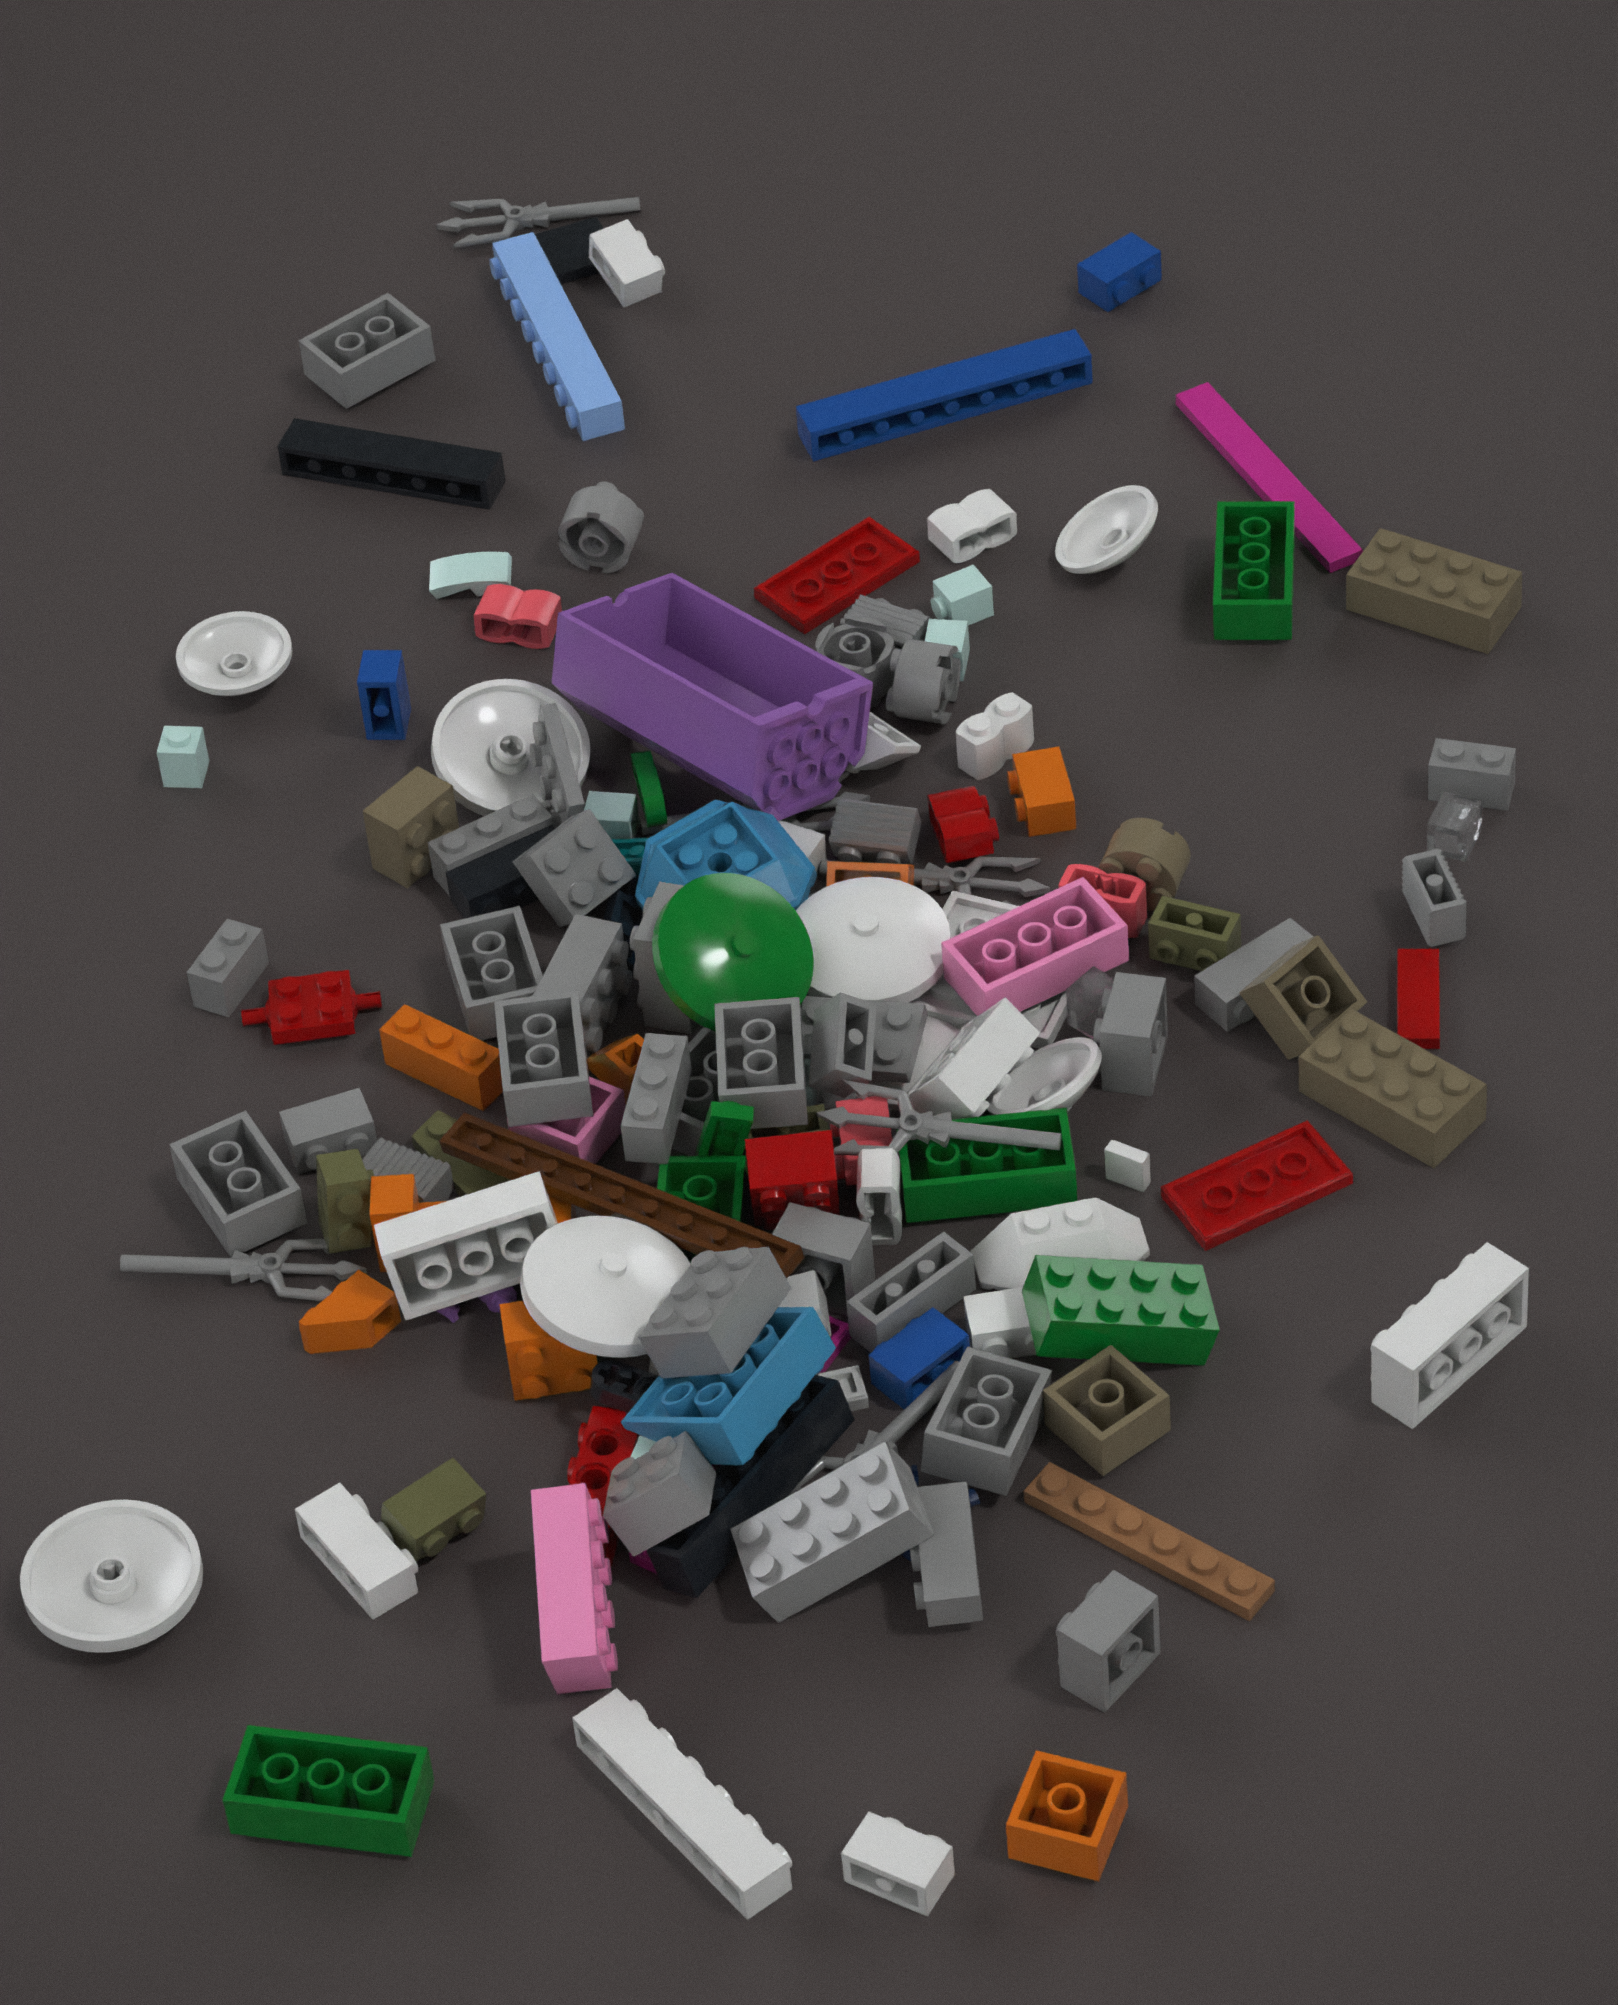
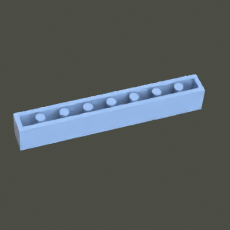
[489,232,625,441]

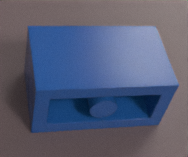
[1077,232,1162,312]
[357,650,411,740]
[868,1307,970,1410]

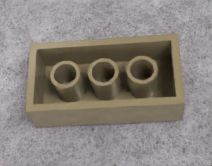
[1346,528,1522,654]
[1298,1009,1487,1168]

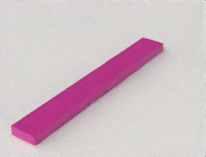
[1175,382,1363,573]

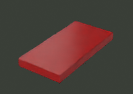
[754,516,920,635]
[1161,1120,1353,1251]

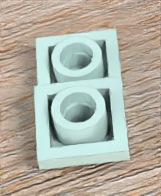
[429,552,512,599]

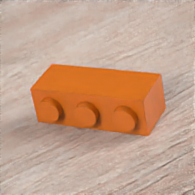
[379,1004,503,1111]

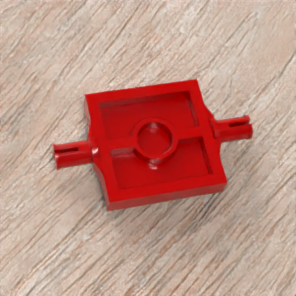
[241,970,382,1045]

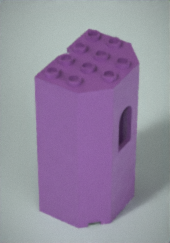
[552,573,873,821]

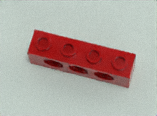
[567,1406,640,1566]

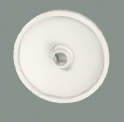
[431,679,590,816]
[796,877,951,1003]
[520,1216,691,1357]
[20,1500,203,1653]

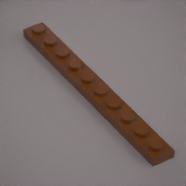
[439,1112,804,1279]

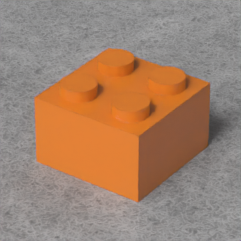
[499,1300,598,1401]
[1006,1750,1128,1881]

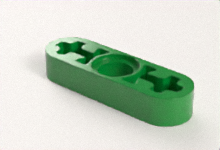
[631,750,668,828]

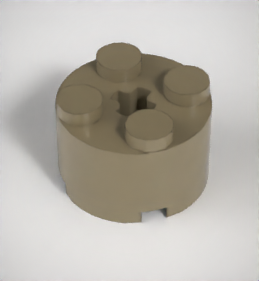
[1098,818,1191,911]

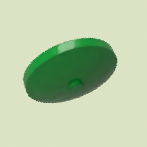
[652,873,814,1032]

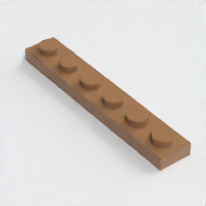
[1024,1462,1275,1621]

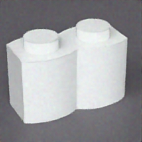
[927,489,1017,563]
[956,692,1034,780]
[856,1148,903,1245]

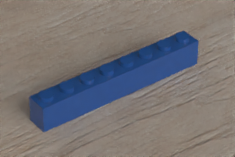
[796,329,1093,461]

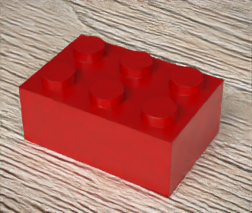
[745,1130,840,1230]

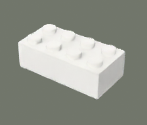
[374,1171,558,1321]
[1370,1242,1529,1429]

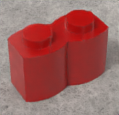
[927,785,999,863]

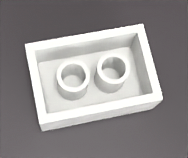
[897,997,1040,1119]

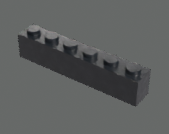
[277,418,506,510]
[646,1375,855,1598]

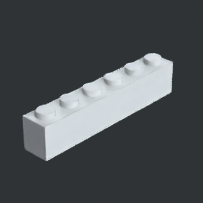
[572,1688,792,1920]

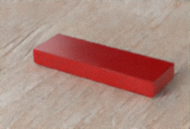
[1397,949,1440,1049]

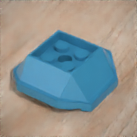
[635,799,817,911]

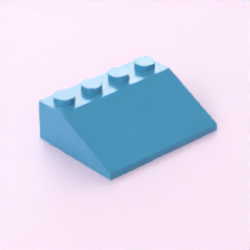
[621,1307,836,1466]

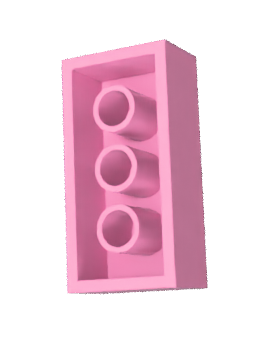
[941,877,1129,1016]
[531,1483,618,1695]

